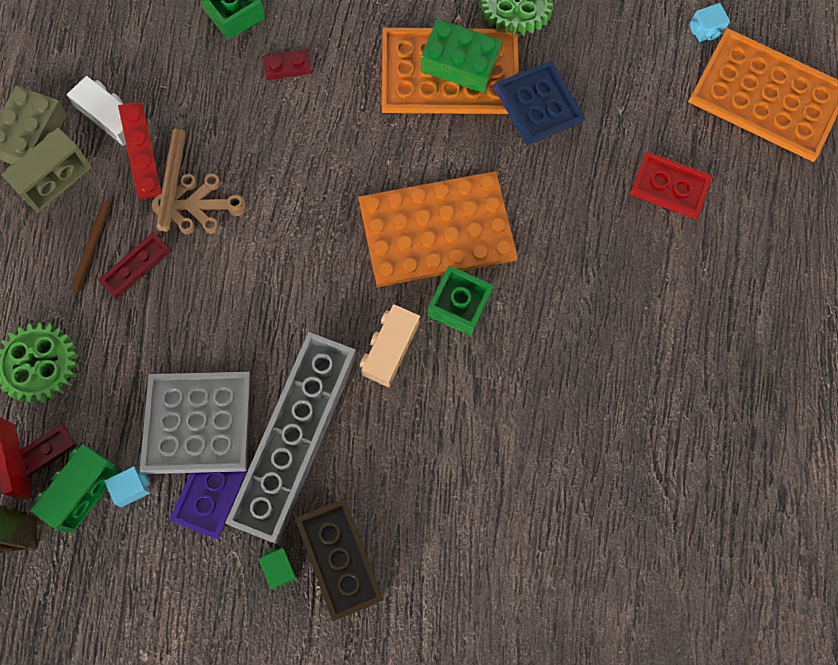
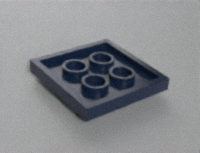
[493,61,585,146]

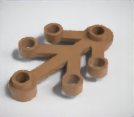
[152,174,246,234]

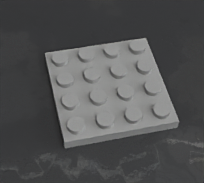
[140,372,251,474]

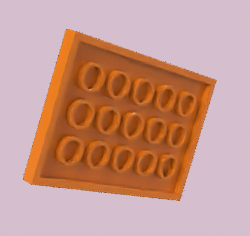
[382,28,519,114]
[688,28,838,162]
[358,171,518,287]

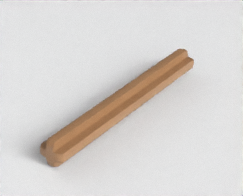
[156,128,185,232]

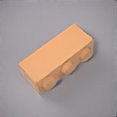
[360,304,420,387]

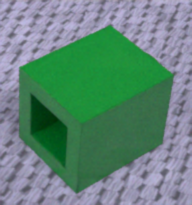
[258,546,298,590]

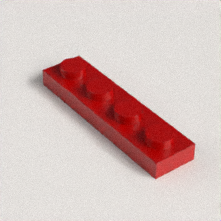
[118,102,162,200]

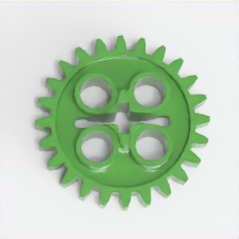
[480,0,553,36]
[0,323,79,404]

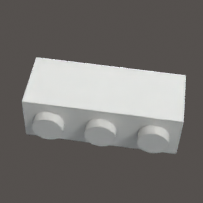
[67,76,126,146]

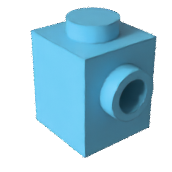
[690,3,730,42]
[105,467,151,507]

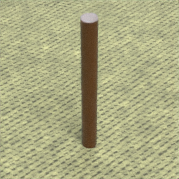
[70,201,111,292]

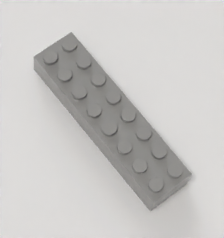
[225,332,357,545]

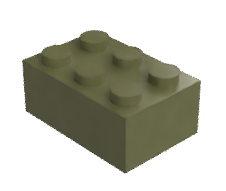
[0,86,68,164]
[1,128,92,214]

